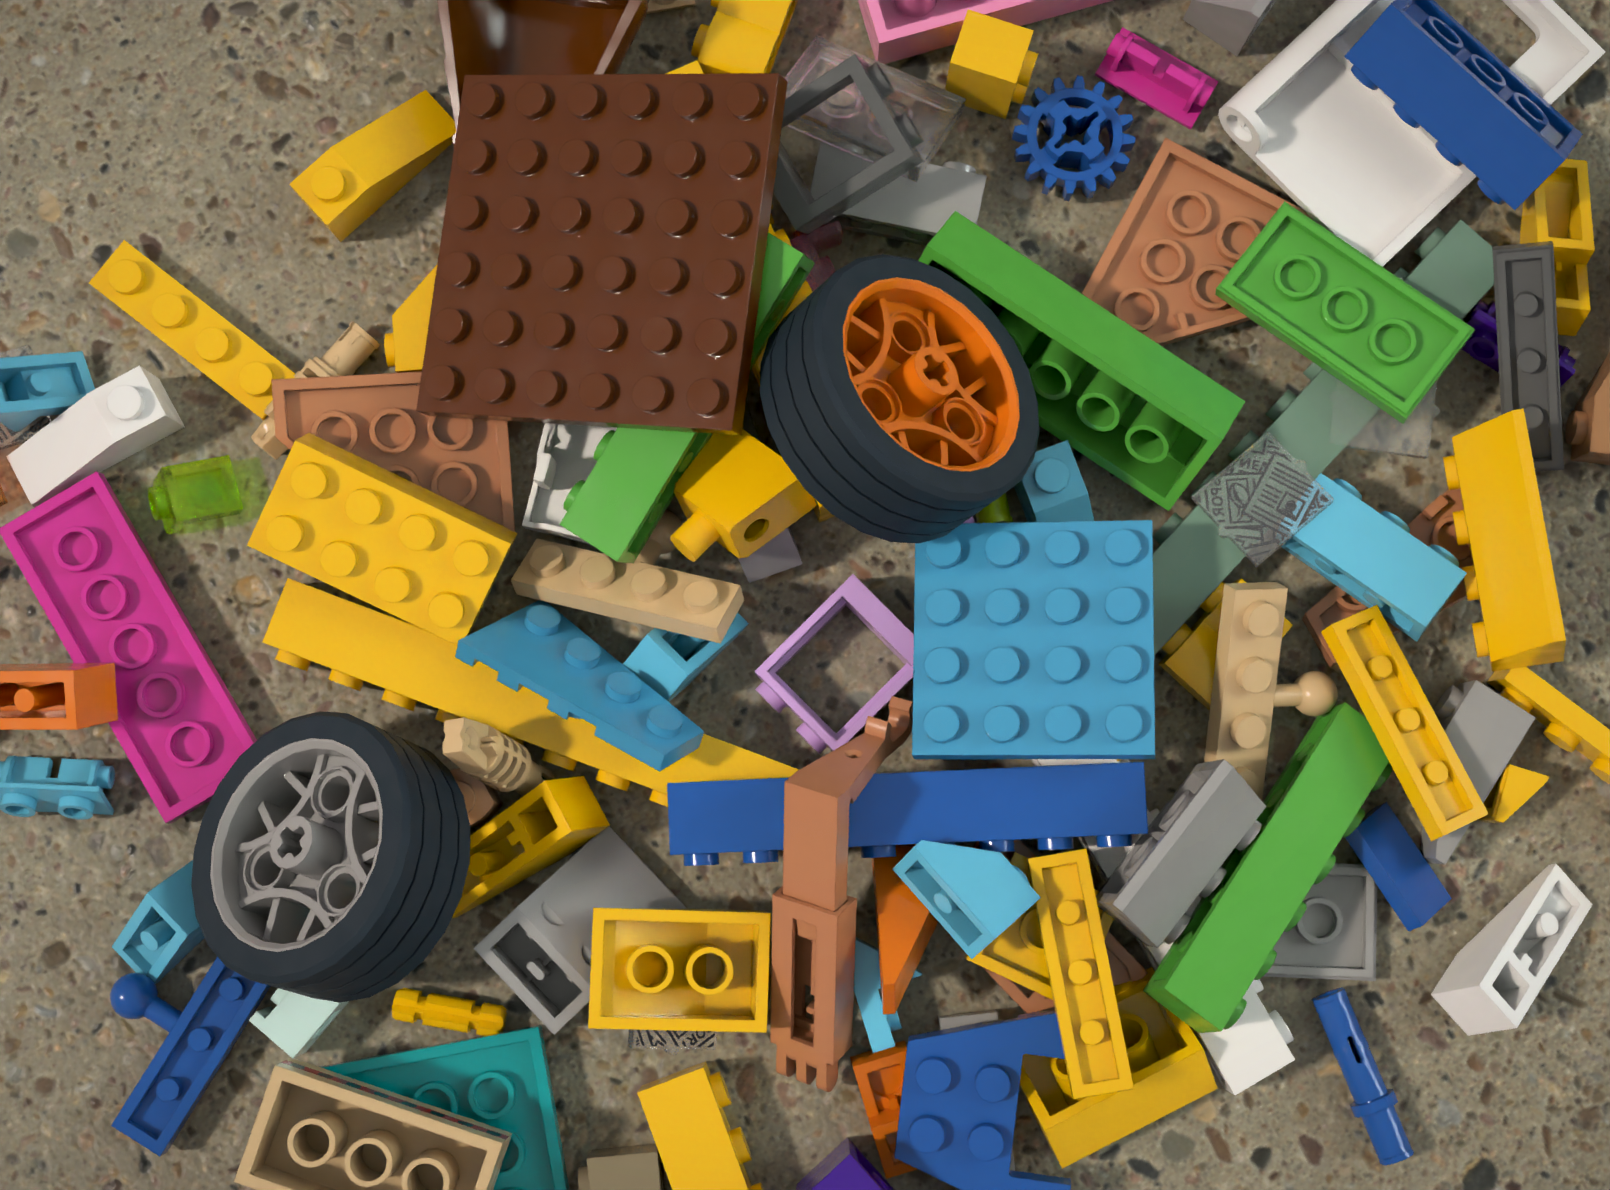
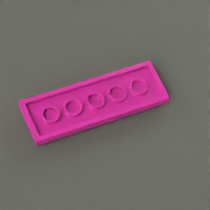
[0,471,257,823]

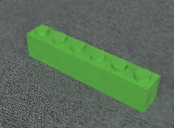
[559,232,815,564]
[1143,702,1393,1033]

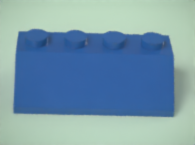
[1344,0,1583,210]

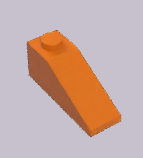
[872,844,938,1014]

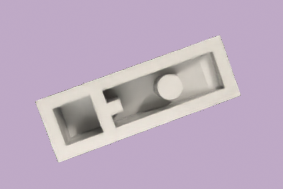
[6,365,185,507]
[1431,864,1593,1036]

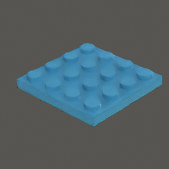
[912,520,1155,759]

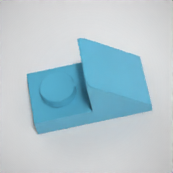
[0,351,95,432]
[854,937,922,1053]

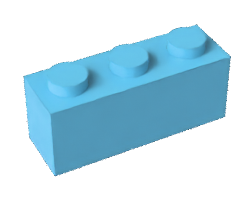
[1275,473,1467,642]

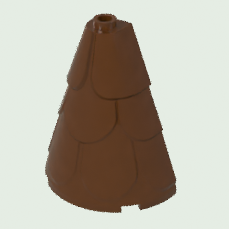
[437,0,650,146]

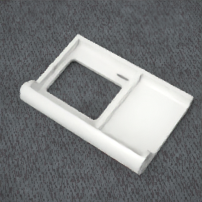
[1218,0,1605,267]

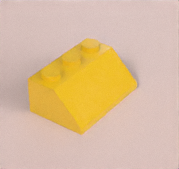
[1019,967,1218,1169]

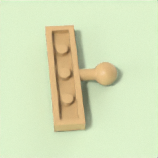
[511,510,744,644]
[1204,582,1338,801]

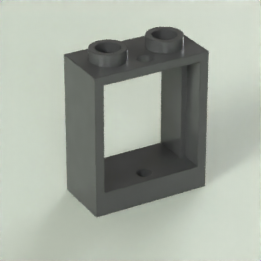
[773,54,924,234]

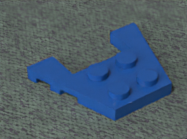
[894,1011,1071,1190]

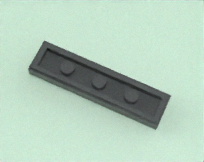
[1492,241,1564,472]

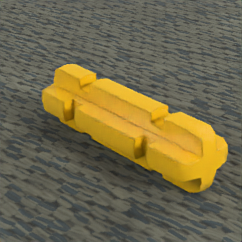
[392,988,507,1036]

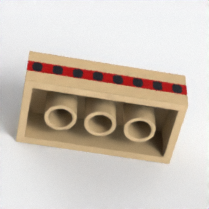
[234,1058,512,1190]

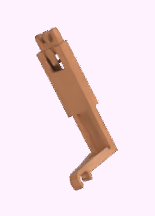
[770,696,913,1092]

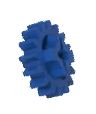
[1012,75,1136,201]

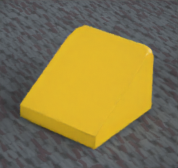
[1478,764,1549,823]

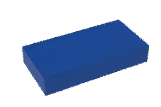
[1345,802,1452,931]

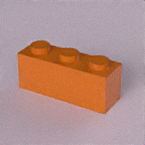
[0,663,118,730]

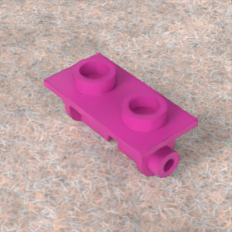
[1095,27,1219,130]

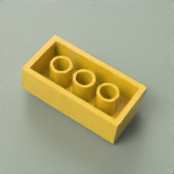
[247,433,518,645]

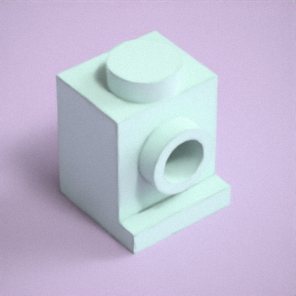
[249,988,349,1059]

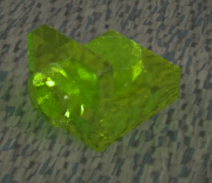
[148,455,244,534]

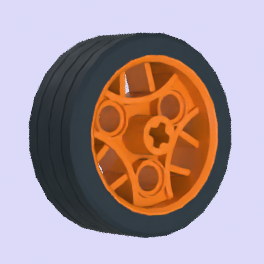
[760,254,1040,543]

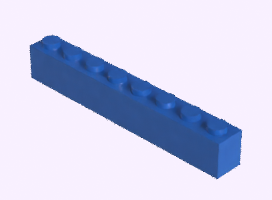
[667,762,1148,866]

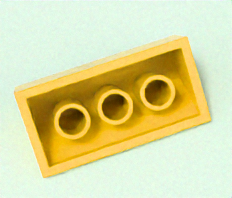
[1443,408,1566,672]

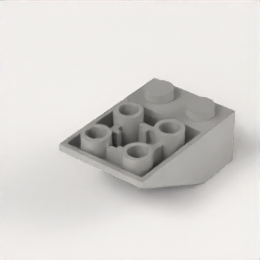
[473,826,687,1035]

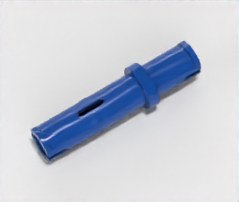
[1312,987,1414,1165]

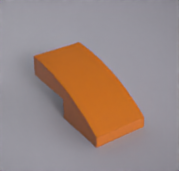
[850,1040,917,1179]

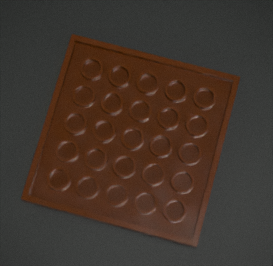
[416,73,788,435]

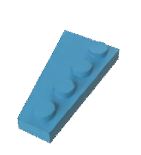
[455,600,704,772]

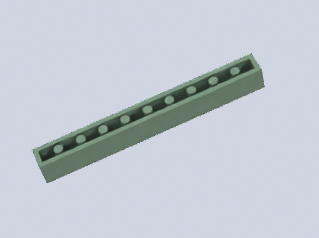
[1153,219,1494,655]

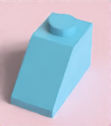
[1014,440,1094,522]
[623,613,749,702]
[893,840,1041,959]
[112,860,205,984]

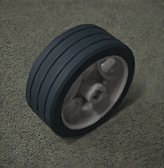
[191,711,470,1003]

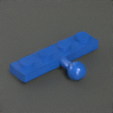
[110,957,271,1156]

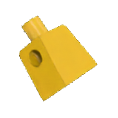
[670,429,817,562]

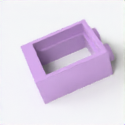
[755,574,914,754]

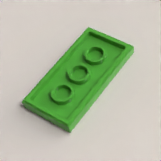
[1215,201,1475,424]

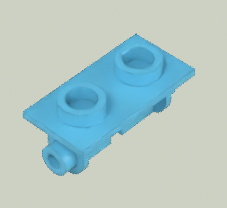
[0,756,115,820]

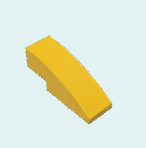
[1520,159,1595,336]

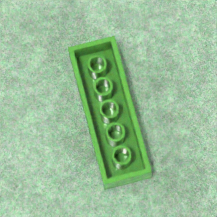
[918,211,1245,511]

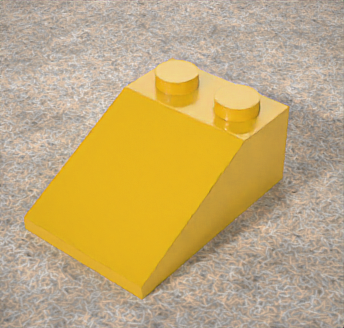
[588,907,771,1033]

